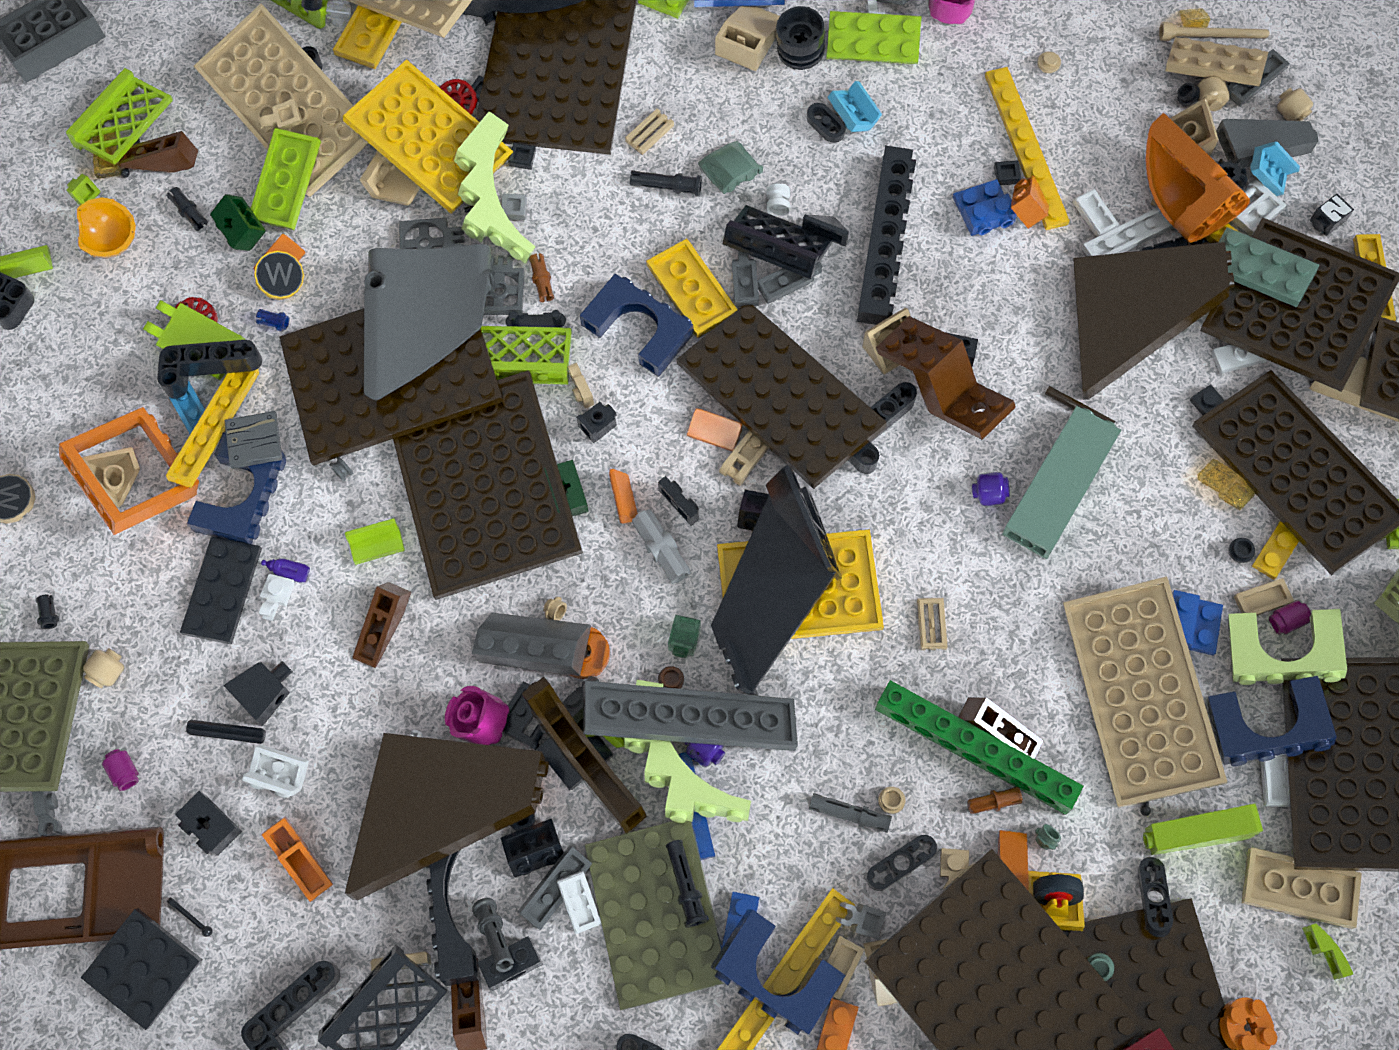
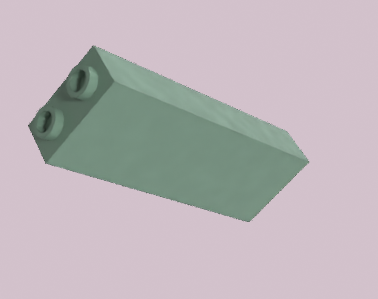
[1002,406,1121,559]

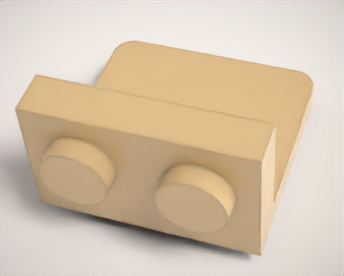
[360,151,420,205]

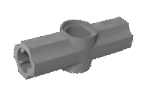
[632,509,691,584]

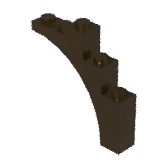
[522,677,647,834]

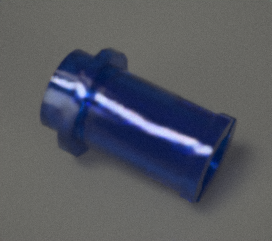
[256,309,290,331]

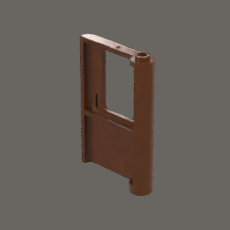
[0,827,164,950]

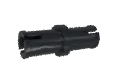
[167,187,208,231]

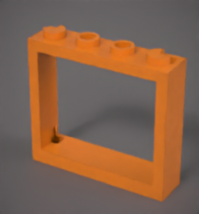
[59,407,199,535]

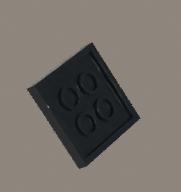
[81,908,203,1030]

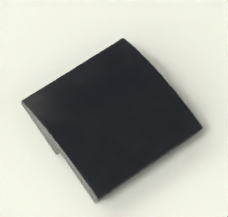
[537,718,615,790]

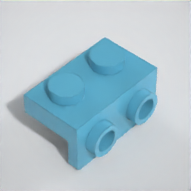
[827,81,882,132]
[1250,142,1300,196]

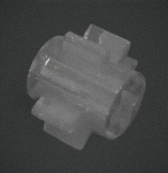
[326,0,352,27]

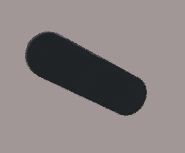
[506,310,566,328]

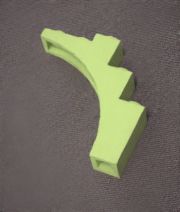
[454,112,535,263]
[624,680,751,823]

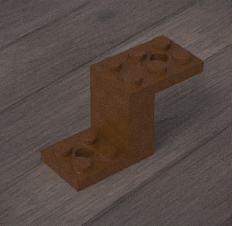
[876,316,1016,440]

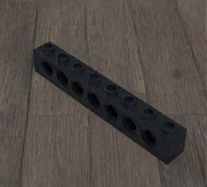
[857,145,916,325]

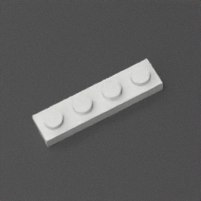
[1082,207,1174,256]

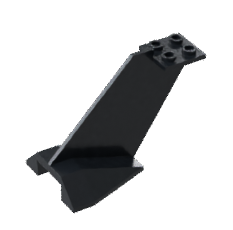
[711,465,842,696]

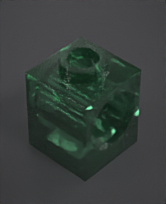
[668,614,701,658]

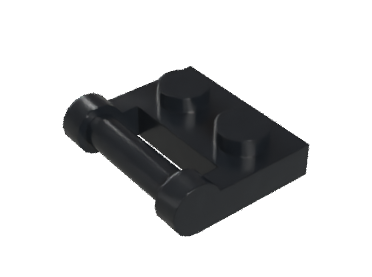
[502,681,544,751]

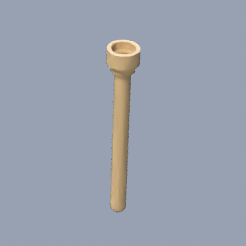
[1159,22,1270,41]

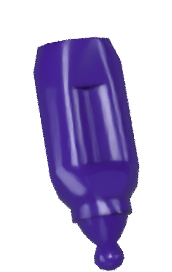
[261,558,310,583]

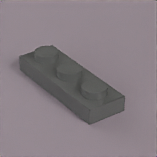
[1227,49,1290,107]
[517,845,592,930]

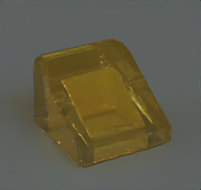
[1180,8,1210,28]

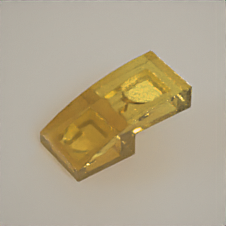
[1197,458,1256,510]

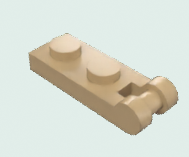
[719,431,769,486]

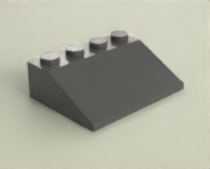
[0,0,106,83]

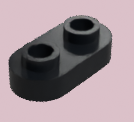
[806,103,846,143]

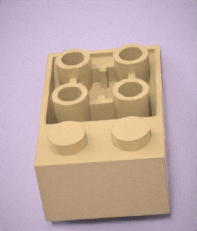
[715,6,780,71]

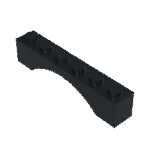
[426,850,479,986]

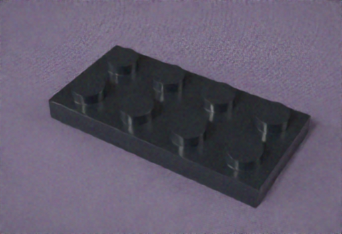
[180,536,262,645]

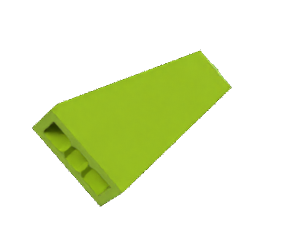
[1143,803,1263,855]

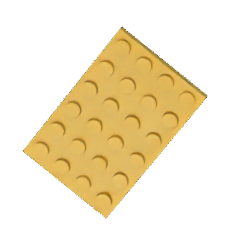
[342,59,513,214]
[717,529,884,639]

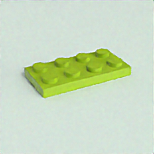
[826,11,922,64]
[251,128,321,231]

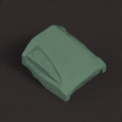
[698,141,763,194]

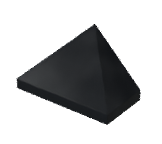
[802,214,849,247]

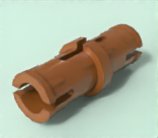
[529,253,554,303]

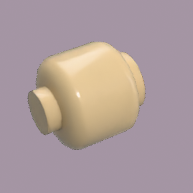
[1197,76,1229,111]
[1277,88,1313,121]
[83,648,124,688]

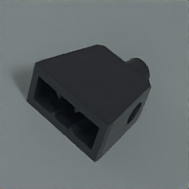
[223,661,293,726]

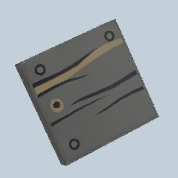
[225,411,283,469]

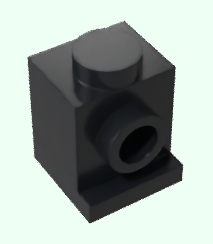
[576,401,617,443]

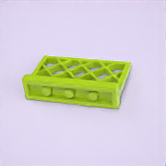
[66,68,173,165]
[481,326,572,385]

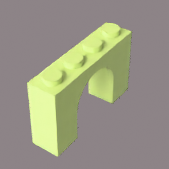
[1228,609,1347,685]

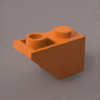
[1011,176,1049,229]

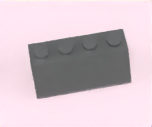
[472,612,591,676]

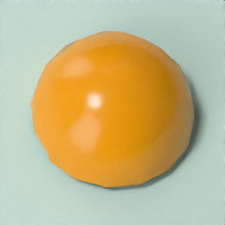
[77,197,136,259]

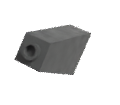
[1216,119,1318,168]

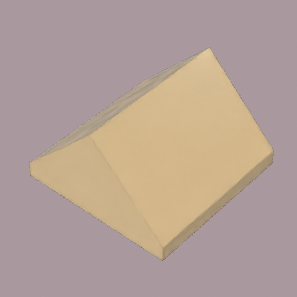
[1170,99,1219,156]
[862,308,915,375]

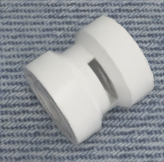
[766,184,790,216]

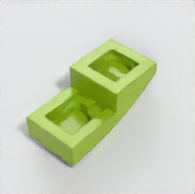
[1302,923,1354,980]

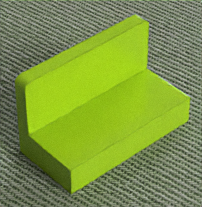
[0,245,53,278]
[345,518,405,565]

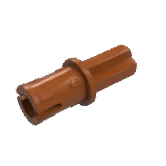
[967,787,1023,814]

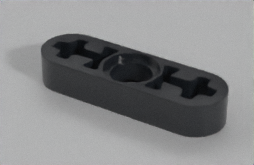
[866,835,937,891]
[1138,857,1173,937]

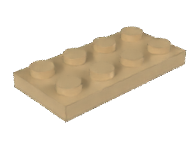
[1165,37,1268,86]
[1241,847,1362,929]

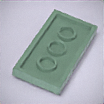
[1219,227,1319,307]

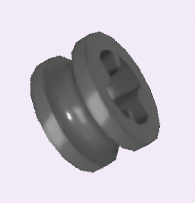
[329,457,354,482]

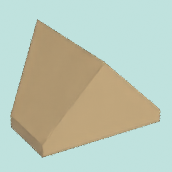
[82,447,140,508]

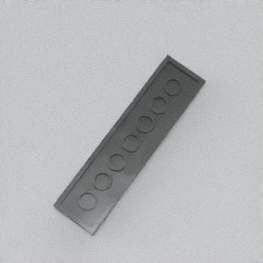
[583,681,798,751]

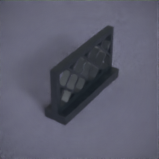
[722,205,833,279]
[318,944,447,1050]

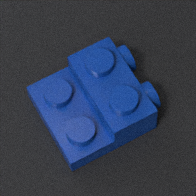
[953,179,1017,236]
[1172,590,1223,656]

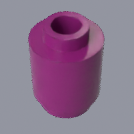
[1269,600,1311,635]
[102,749,139,791]

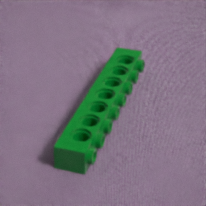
[875,680,1084,815]

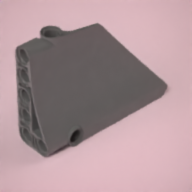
[364,244,496,401]

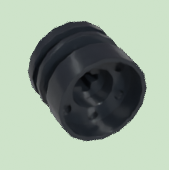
[776,6,825,70]

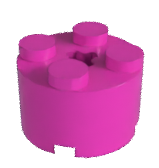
[928,0,975,24]
[445,686,509,745]

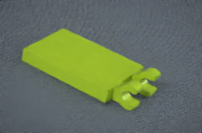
[143,300,245,381]

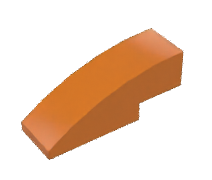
[261,816,333,902]

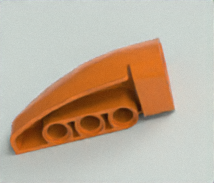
[1146,112,1250,243]

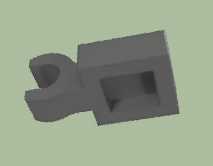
[32,791,62,836]

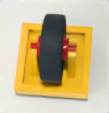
[1028,871,1085,931]

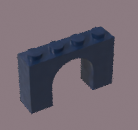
[580,273,694,377]
[187,433,286,544]
[1208,676,1336,767]
[711,909,846,1035]

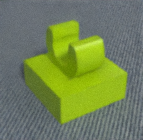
[66,174,101,205]

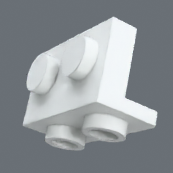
[242,744,309,798]

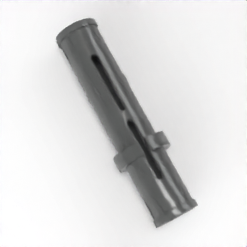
[809,793,892,833]

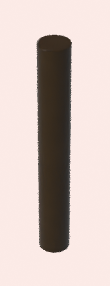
[1045,386,1116,424]

